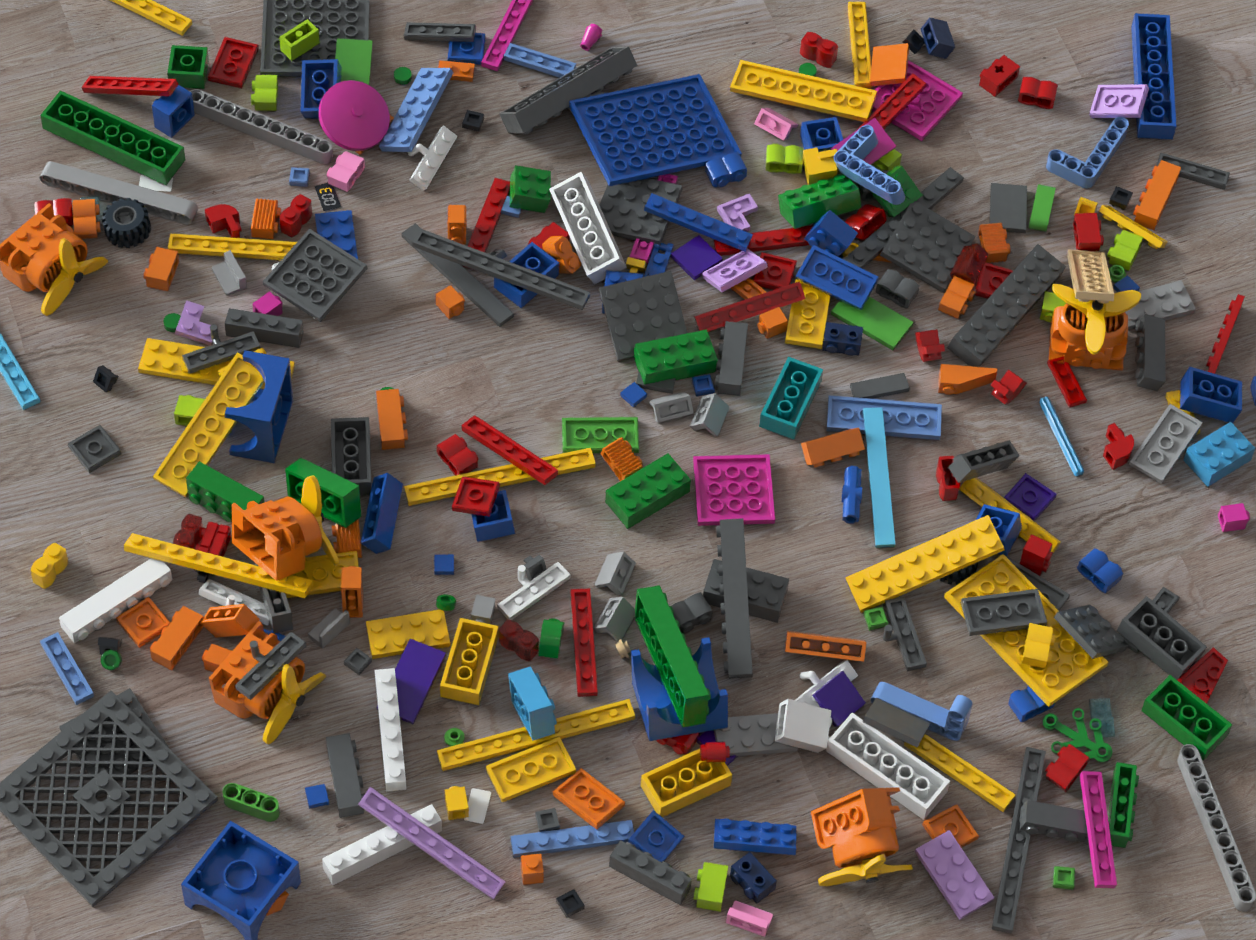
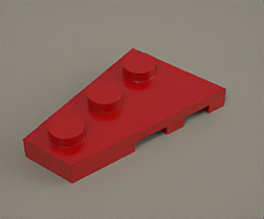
[1177,647,1228,704]

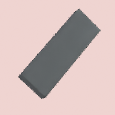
[850,373,910,399]

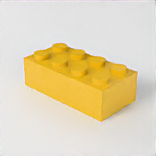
[440,618,499,705]
[641,748,732,817]

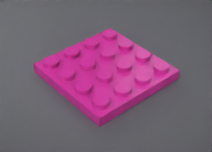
[872,60,963,141]
[693,454,775,526]

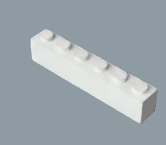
[59,558,173,643]
[375,668,406,792]
[322,804,442,885]

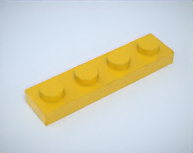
[1099,204,1168,249]

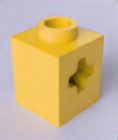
[444,786,469,820]

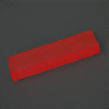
[1047,356,1087,408]

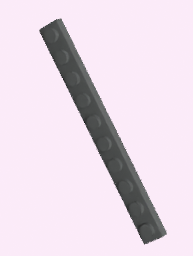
[843,167,964,269]
[413,229,590,310]
[992,747,1046,934]

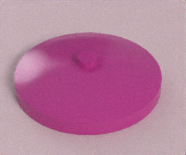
[318,80,390,151]

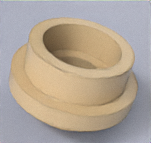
[615,639,631,659]

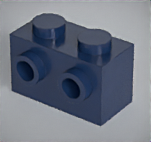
[920,17,955,59]
[822,322,863,356]
[730,852,777,904]

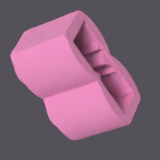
[327,151,365,192]

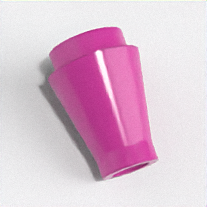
[580,24,602,51]

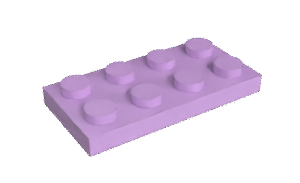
[914,830,994,920]

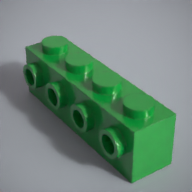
[1108,762,1139,848]

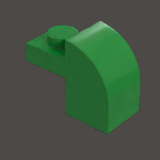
[538,618,565,659]

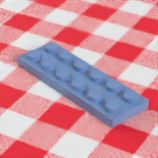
[379,68,453,152]
[826,395,942,440]

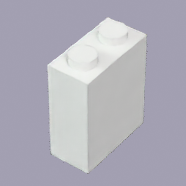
[775,699,832,753]

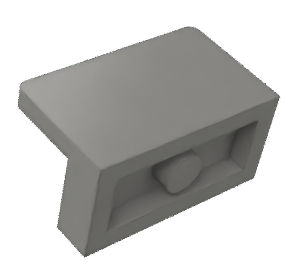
[212,250,247,296]
[649,392,694,423]
[690,393,729,436]
[594,551,636,595]
[593,597,635,642]
[308,608,350,649]

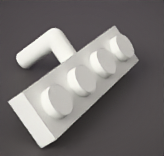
[408,125,457,191]
[497,562,571,621]
[199,579,270,626]
[795,660,858,707]

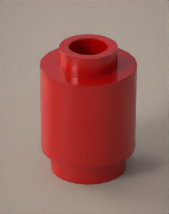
[700,742,730,763]

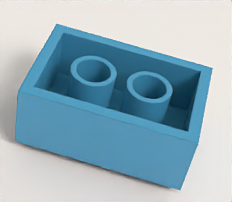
[1183,422,1255,487]
[508,666,557,741]

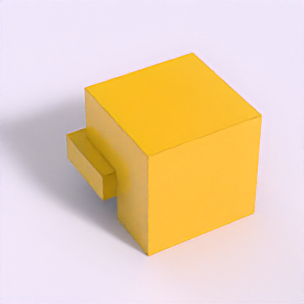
[803,148,838,185]

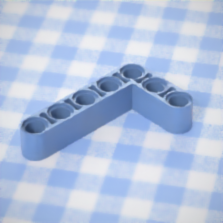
[1046,117,1129,189]
[834,125,906,205]
[870,682,973,741]

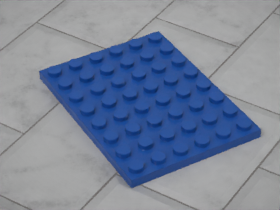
[569,74,742,186]

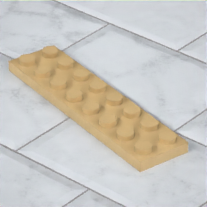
[1067,249,1114,303]

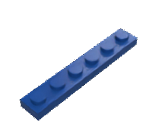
[644,193,753,252]

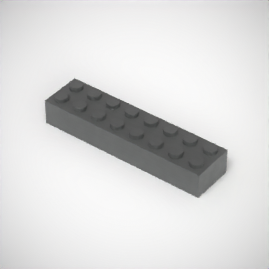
[499,46,638,135]
[947,244,1066,367]

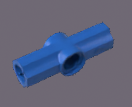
[842,466,862,524]

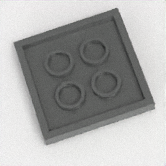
[1054,605,1129,659]

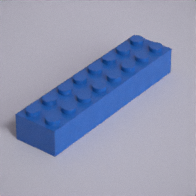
[1131,13,1176,140]

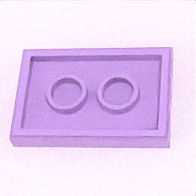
[1089,84,1149,118]
[702,248,768,292]

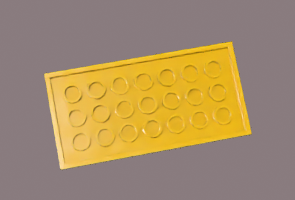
[944,554,1109,707]

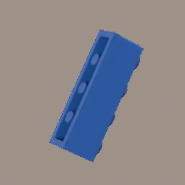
[361,473,403,554]

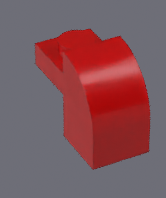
[205,204,242,238]
[915,329,945,362]
[990,370,1027,405]
[1103,423,1134,470]

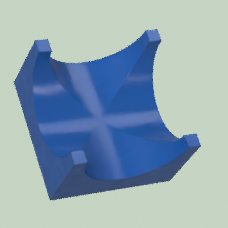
[225,350,293,463]
[631,637,728,741]
[181,820,301,940]

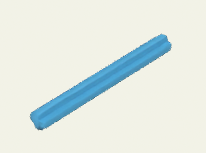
[1039,396,1084,476]

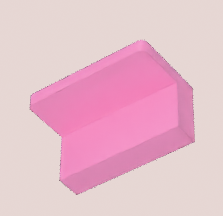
[754,108,798,141]
[726,901,773,937]

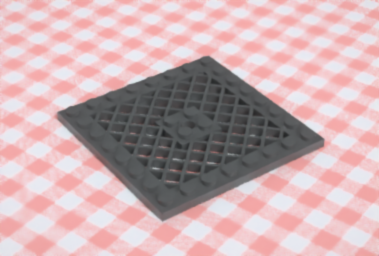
[0,691,218,907]

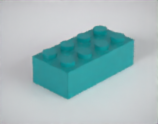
[759,357,823,439]

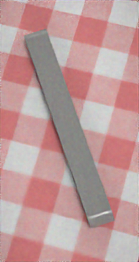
[190,89,333,164]
[39,161,198,225]
[1177,744,1256,912]

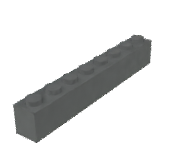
[716,518,753,679]

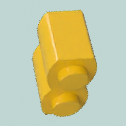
[31,543,68,589]
[1022,623,1056,668]

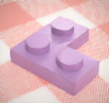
[717,194,758,232]
[175,300,212,346]

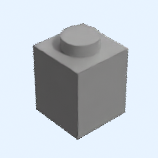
[471,595,496,624]

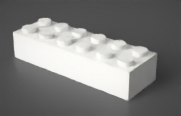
[549,172,627,285]
[826,713,950,820]

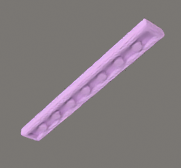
[358,787,505,899]

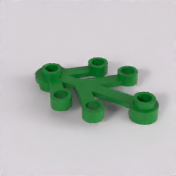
[1043,708,1112,763]

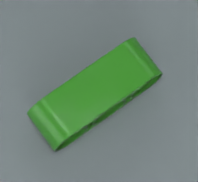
[1029,184,1056,232]
[222,783,280,822]

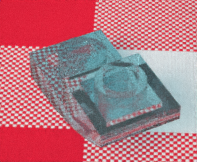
[1089,698,1115,738]

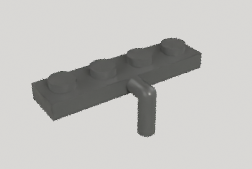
[182,324,260,374]
[883,597,927,671]
[235,632,307,700]

